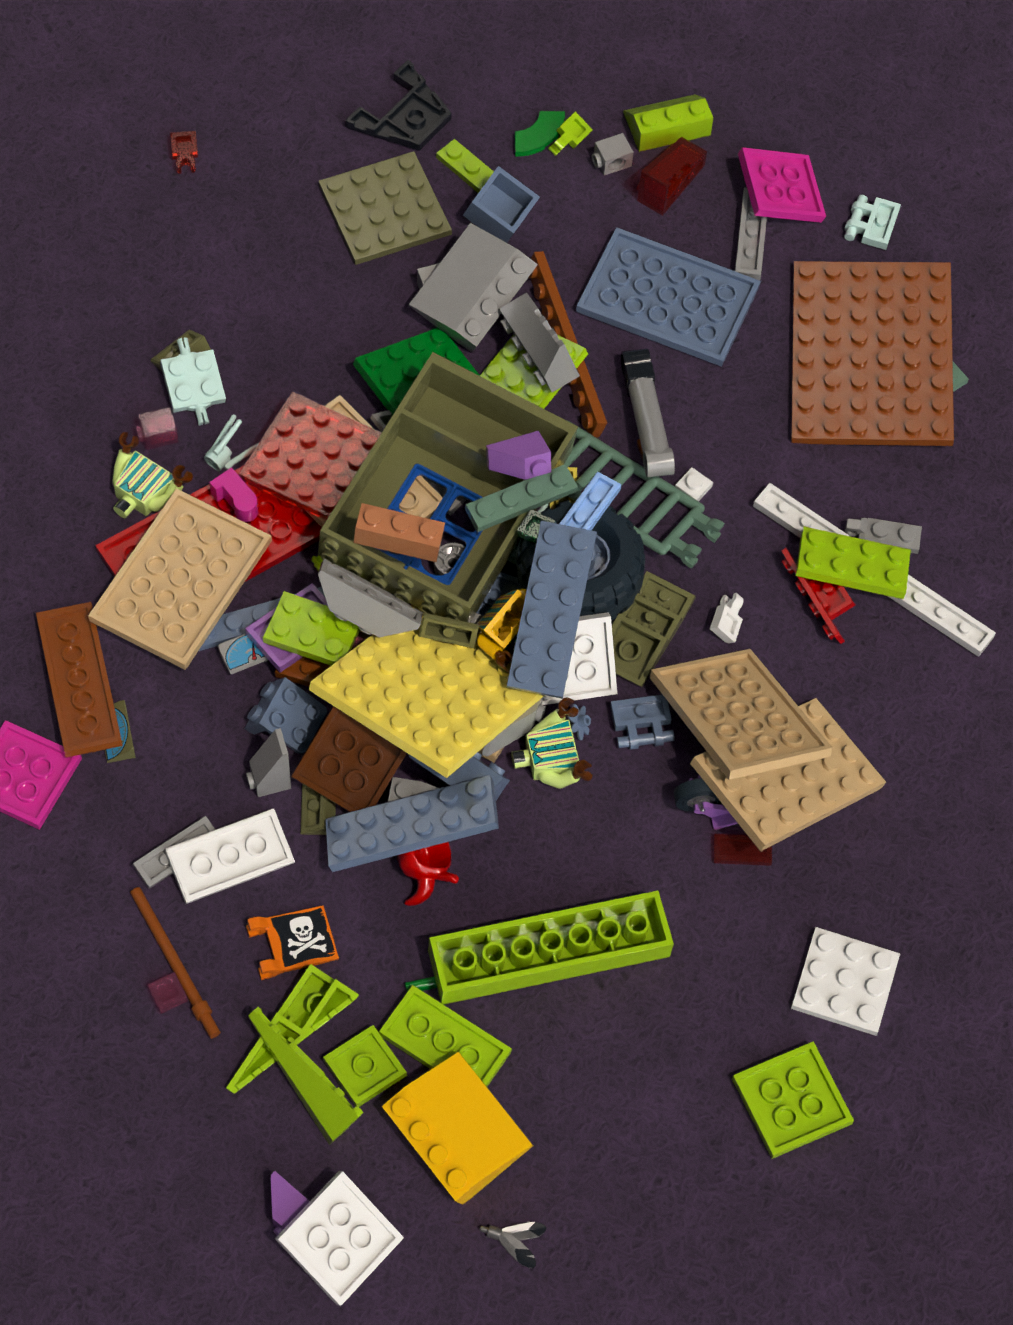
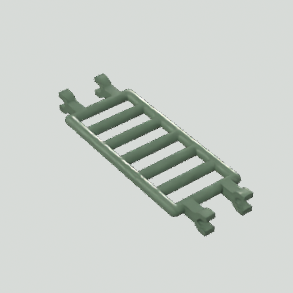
[565,420,725,569]

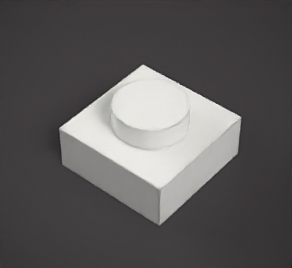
[675,467,713,501]

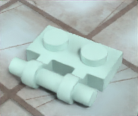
[844,195,901,250]

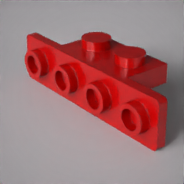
[781,548,855,644]

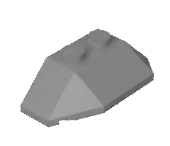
[318,559,423,638]

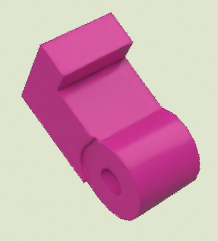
[210,467,258,522]

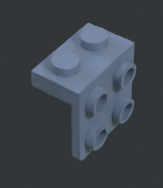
[244,677,327,754]

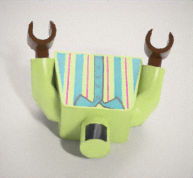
[112,432,193,518]
[511,697,593,789]

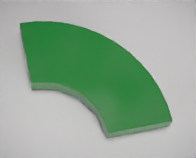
[515,111,565,157]

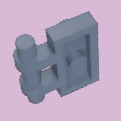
[610,695,674,750]

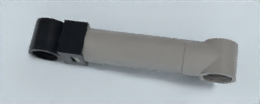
[621,349,675,478]

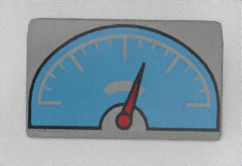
[218,634,268,674]

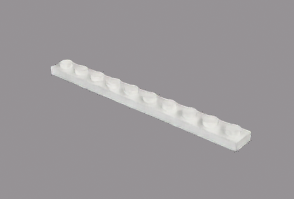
[753,483,996,657]

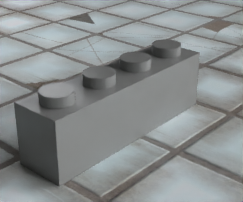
[500,292,580,392]

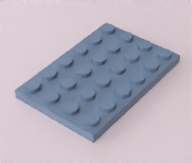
[576,227,761,367]

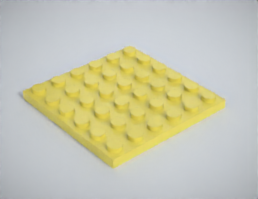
[309,605,545,778]

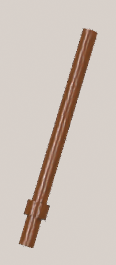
[130,887,221,1039]

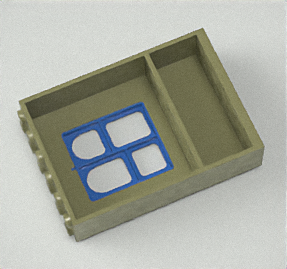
[318,352,578,623]

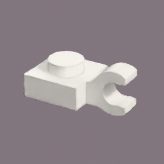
[710,593,743,643]

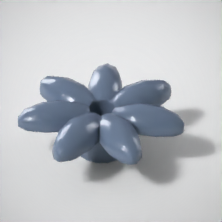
[567,704,591,740]

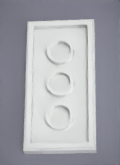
[165,808,295,904]

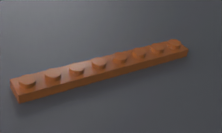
[528,251,607,438]

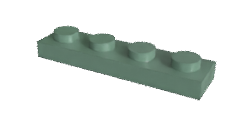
[465,464,578,532]

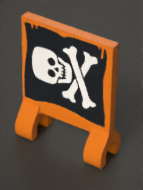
[246,905,339,980]

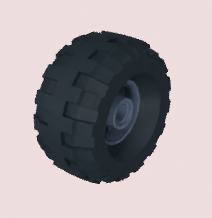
[517,500,645,621]

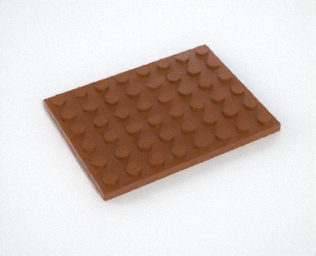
[792,261,954,446]

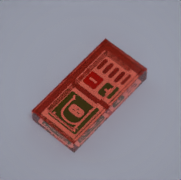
[714,834,772,866]

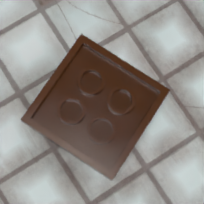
[291,706,407,812]

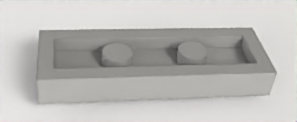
[132,816,215,889]

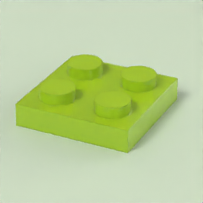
[323,1025,407,1107]

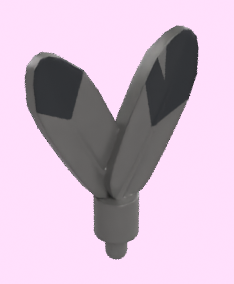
[479,1222,546,1268]

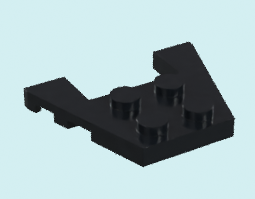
[345,60,452,151]

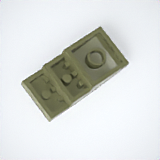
[612,571,696,688]

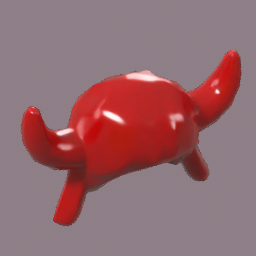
[397,842,459,906]

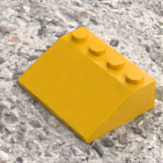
[382,1052,533,1205]

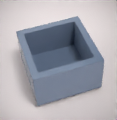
[463,166,540,243]

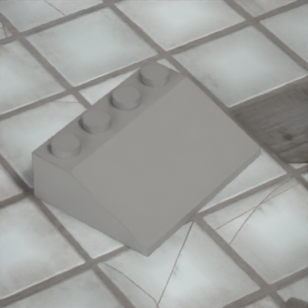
[408,223,538,353]

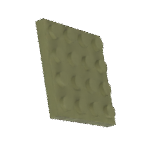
[319,151,452,265]

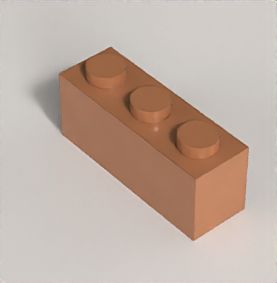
[354,503,445,562]

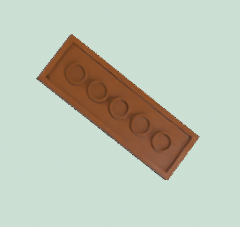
[36,602,123,758]

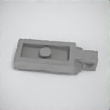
[845,518,922,554]

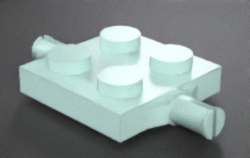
[160,337,226,426]

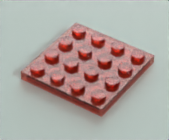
[239,391,381,521]

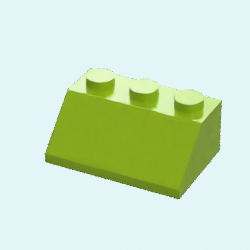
[623,94,713,152]

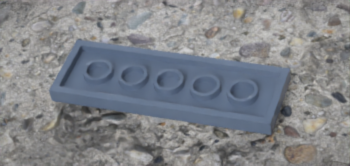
[507,521,597,699]
[325,775,499,872]

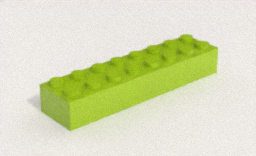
[428,891,674,1005]

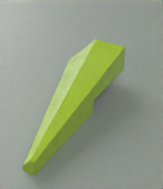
[226,964,359,1094]
[248,1007,364,1145]

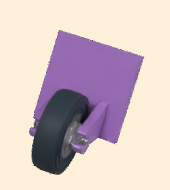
[674,775,738,830]

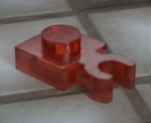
[170,131,198,174]

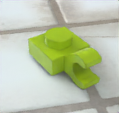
[548,111,593,156]

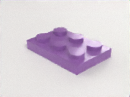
[245,583,328,673]

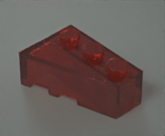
[637,137,707,216]

